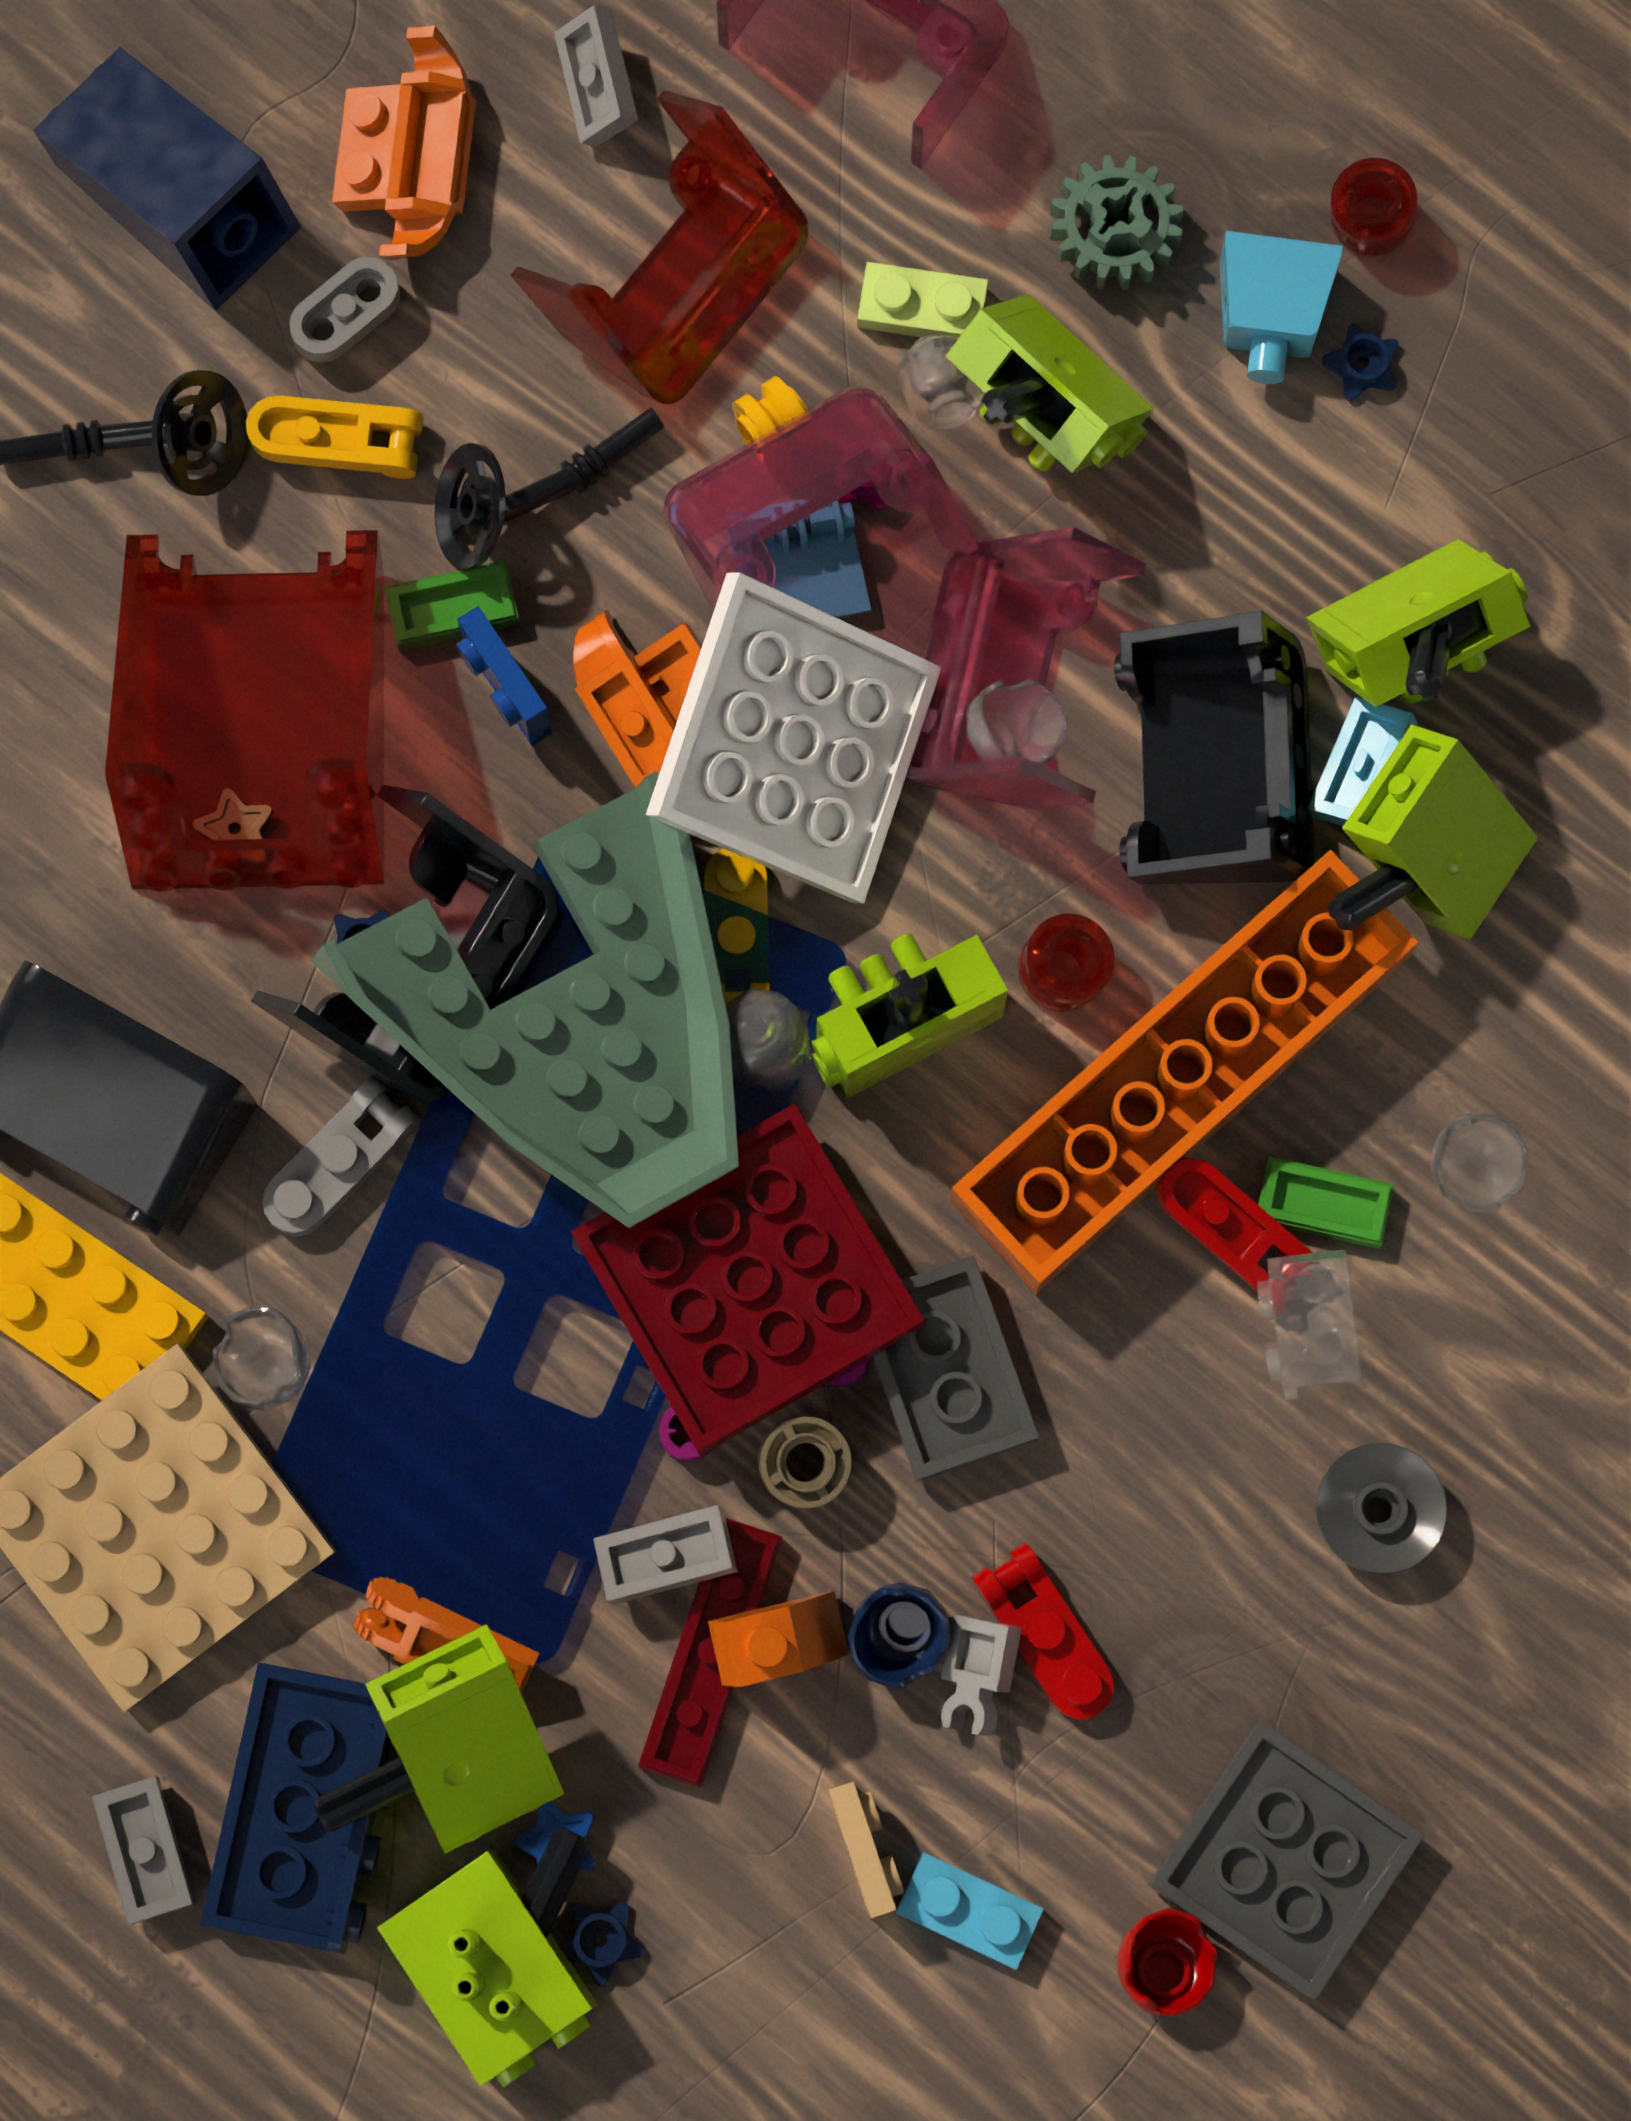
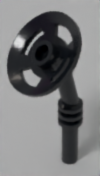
[0,370,248,496]
[435,408,664,569]

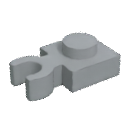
[941,1614,1022,1736]

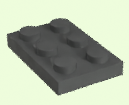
[872,1255,1039,1483]

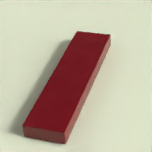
[638,1518,783,1788]

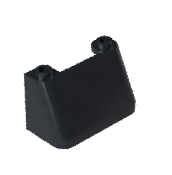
[1114,611,1314,884]
[0,960,258,1236]

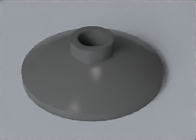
[1316,1443,1447,1574]

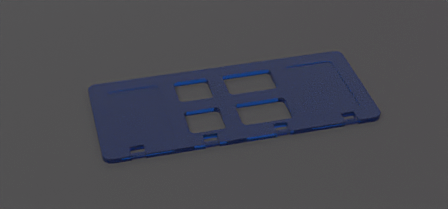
[271,857,846,1664]

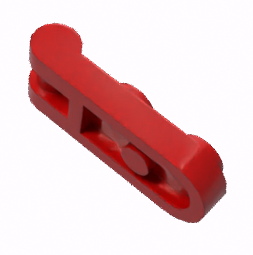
[1156,1157,1320,1310]
[971,1542,1113,1720]

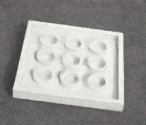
[646,572,942,904]

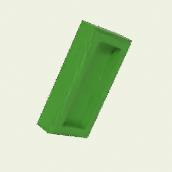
[384,560,520,651]
[1257,1156,1394,1249]

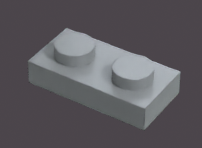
[554,5,638,147]
[593,1505,738,1605]
[92,1776,196,1925]

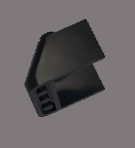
[251,785,558,1101]

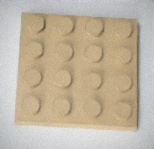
[0,1344,336,1713]

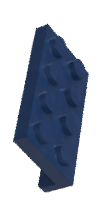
[200,1662,392,1954]

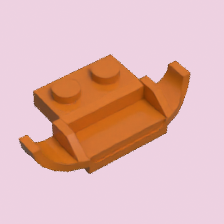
[332,25,477,260]
[573,610,702,788]

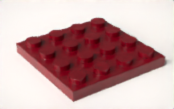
[571,1103,926,1456]

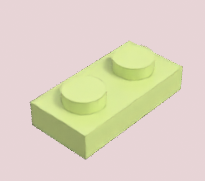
[857,262,988,342]

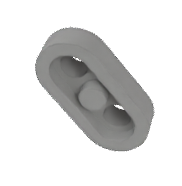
[289,257,400,363]

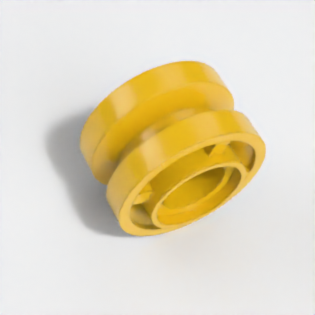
[732,376,821,477]

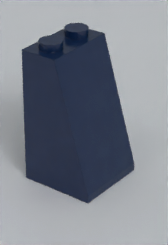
[33,47,301,311]

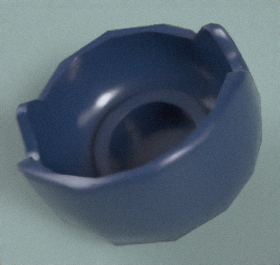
[848,1582,951,1689]

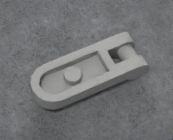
[262,1076,421,1237]

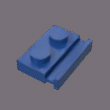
[456,606,552,746]

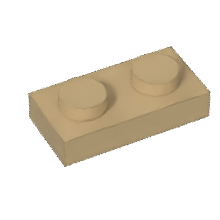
[828,1781,904,1919]

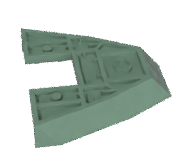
[311,771,739,1228]

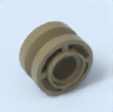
[757,1416,851,1509]

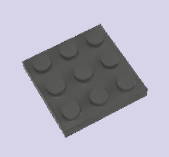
[1147,1720,1425,2001]

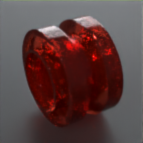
[1330,158,1418,256]
[1017,913,1115,1012]

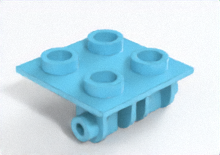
[725,496,871,618]

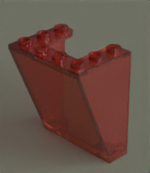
[105,530,384,892]

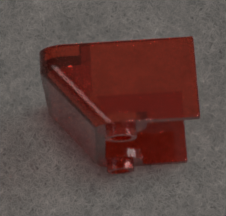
[510,90,809,404]

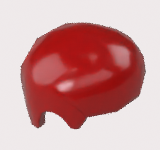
[1116,1908,1218,2017]

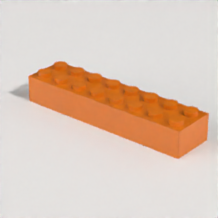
[949,850,1419,1295]

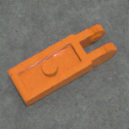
[353,1576,540,1694]

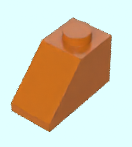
[708,1591,849,1687]

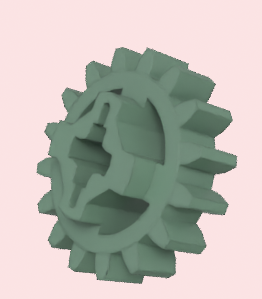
[1049,155,1183,290]

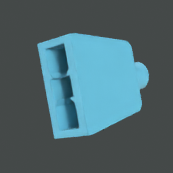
[1219,231,1343,384]

